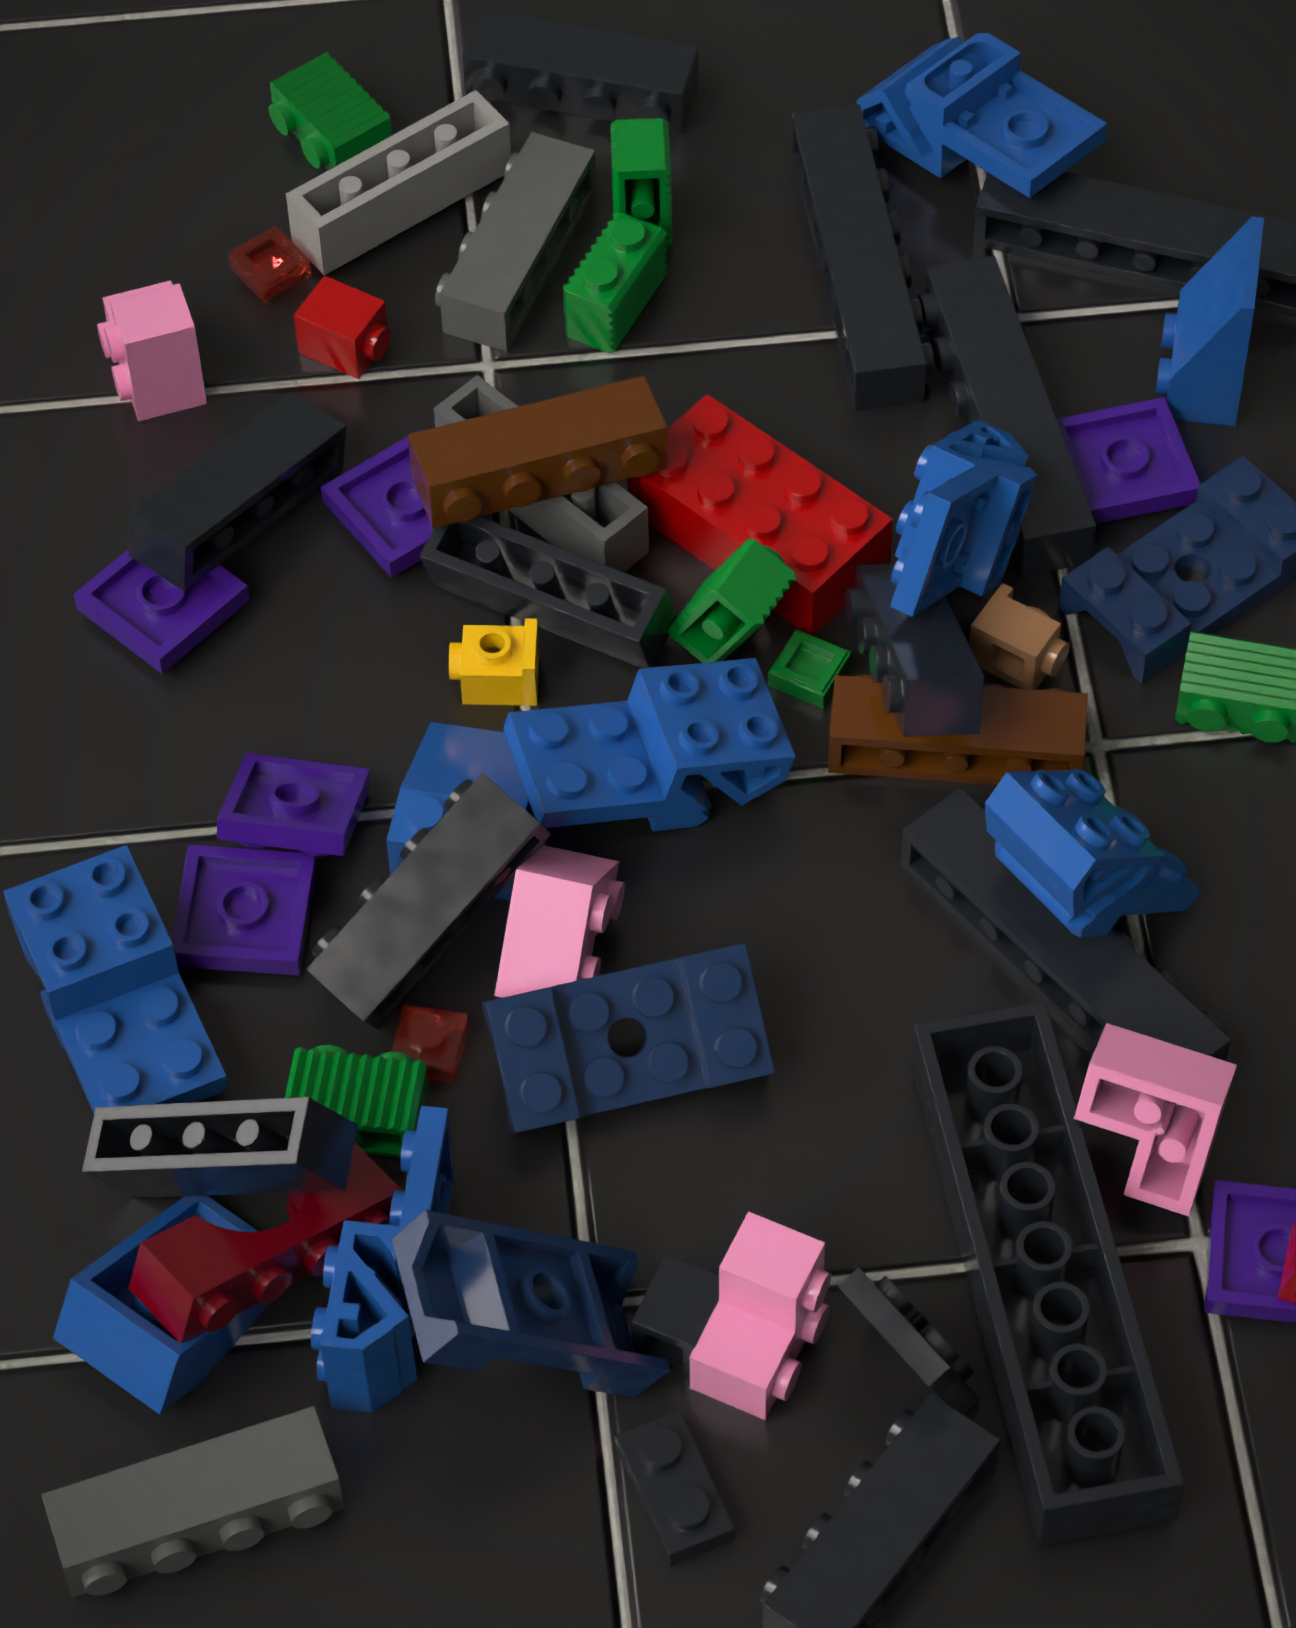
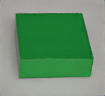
[768,629,852,709]

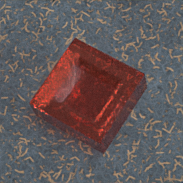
[228,226,311,302]
[391,1004,469,1083]

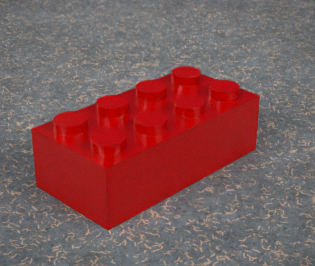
[627,394,893,636]

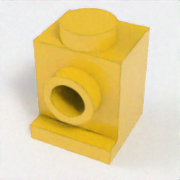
[449,618,540,706]

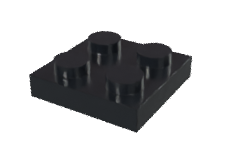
[838,1267,981,1415]

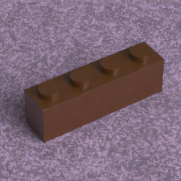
[408,376,668,528]
[828,674,1088,785]

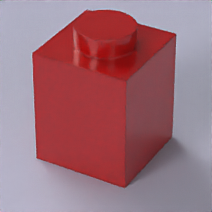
[294,276,391,379]

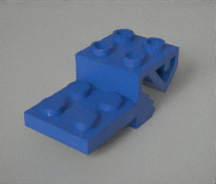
[857,33,1107,198]
[890,420,1038,617]
[503,658,796,831]
[985,769,1202,938]
[3,845,229,1114]
[311,1106,455,1413]

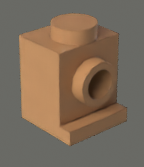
[969,583,1070,690]

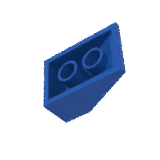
[1155,216,1264,427]
[386,722,535,901]
[53,1195,270,1414]

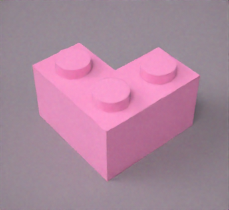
[97,280,207,422]
[494,846,625,997]
[1074,1023,1237,1216]
[690,1211,831,1420]

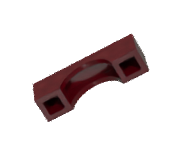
[128,1143,402,1344]

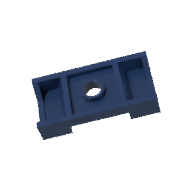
[1059,456,1296,684]
[481,943,775,1133]
[391,1210,670,1398]

